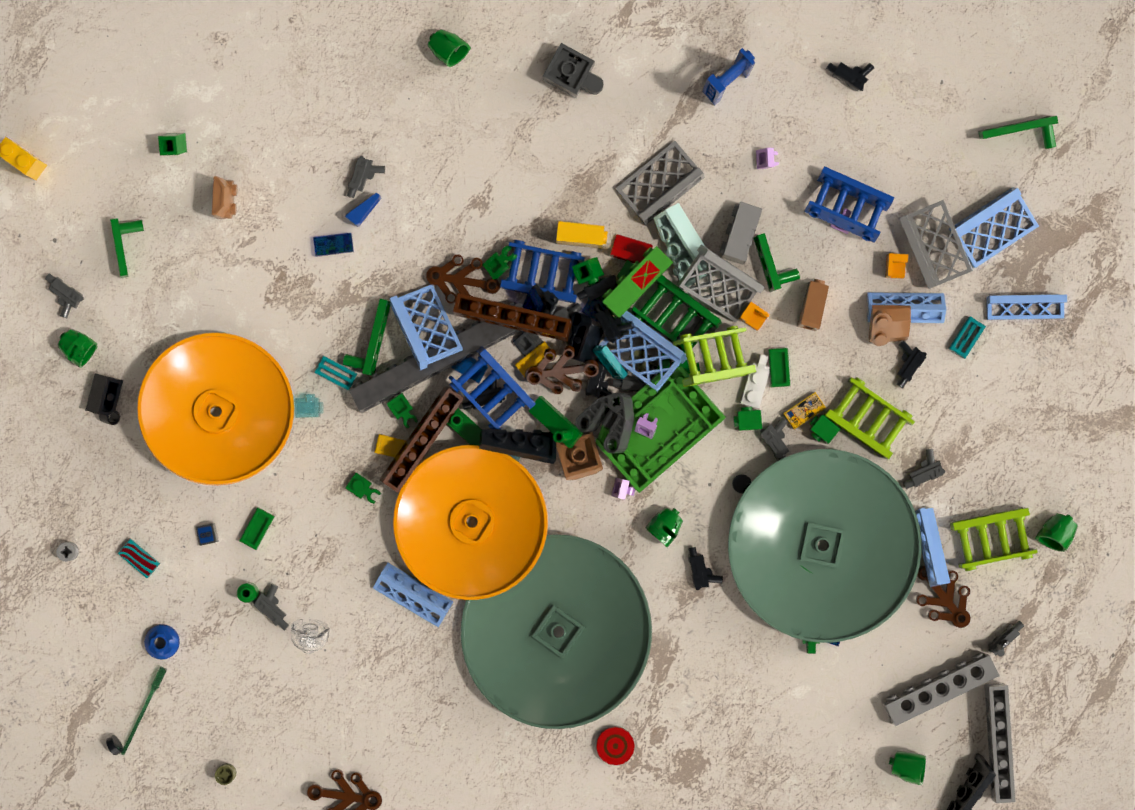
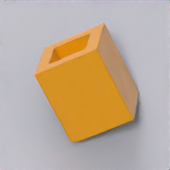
[885,253,908,279]
[739,302,770,331]

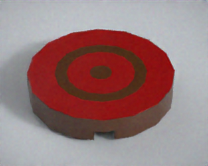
[596,727,635,765]

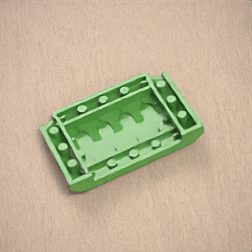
[595,367,726,493]

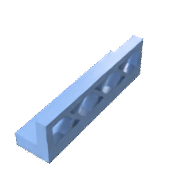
[867,292,947,323]
[987,294,1067,320]
[915,508,950,587]
[373,563,453,627]

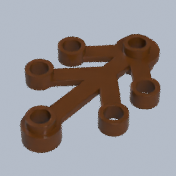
[426,254,500,304]
[525,346,599,394]
[916,565,971,628]
[307,769,382,810]

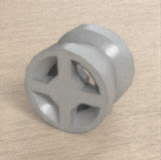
[56,542,79,562]

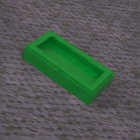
[768,348,790,388]
[240,507,275,550]

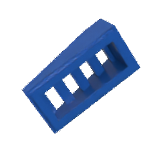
[345,193,382,227]

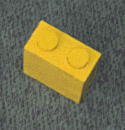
[0,136,47,180]
[556,221,608,249]

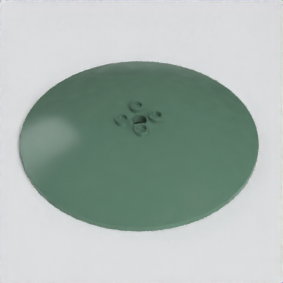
[728,449,922,643]
[461,535,652,729]

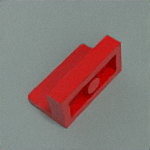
[610,234,653,263]

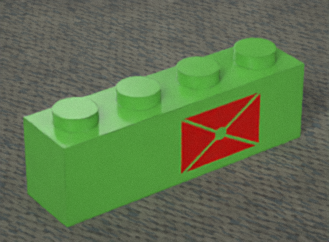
[602,246,673,318]

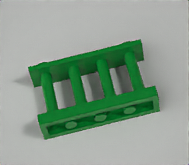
[632,275,722,357]

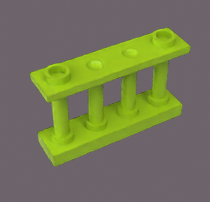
[673,326,757,387]
[824,377,915,459]
[950,507,1038,571]

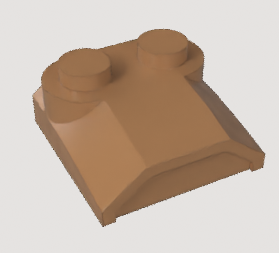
[212,176,238,219]
[869,305,911,346]
[556,432,603,480]

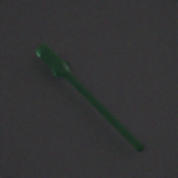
[121,666,167,755]

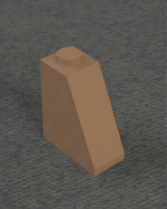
[797,279,829,331]

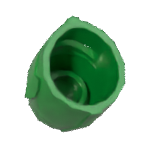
[428,29,471,67]
[58,329,98,368]
[645,507,683,548]
[1035,513,1078,552]
[889,751,926,785]

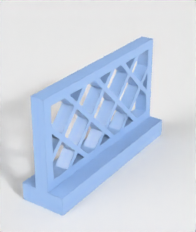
[949,187,1039,268]
[390,284,463,370]
[599,311,687,392]

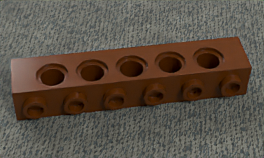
[453,293,572,342]
[379,386,464,493]

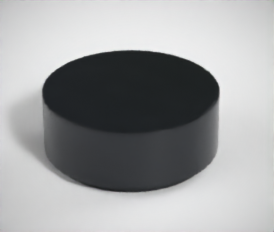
[732,474,751,493]
[106,735,123,755]

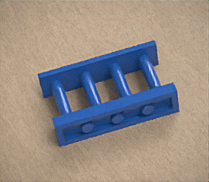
[702,48,755,106]
[804,166,895,243]
[500,240,585,304]
[448,346,536,429]

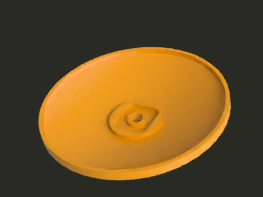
[137,333,294,486]
[393,445,548,600]

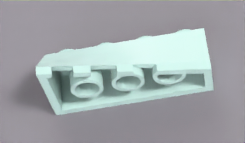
[654,203,713,290]

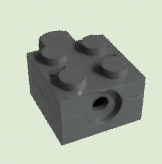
[543,43,604,98]

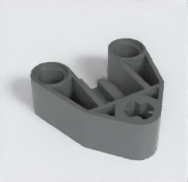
[575,393,634,453]

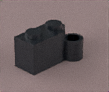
[566,312,603,363]
[85,373,123,425]

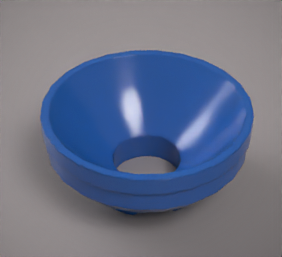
[144,624,180,660]

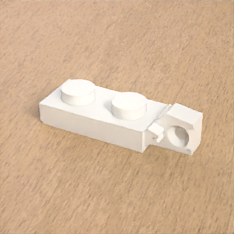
[740,354,770,409]

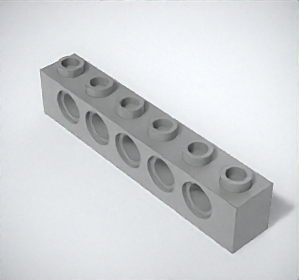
[883,652,1000,726]
[985,683,1015,803]

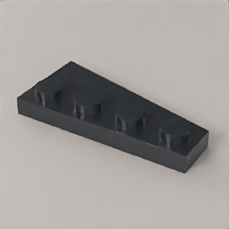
[479,429,556,464]
[947,753,996,810]

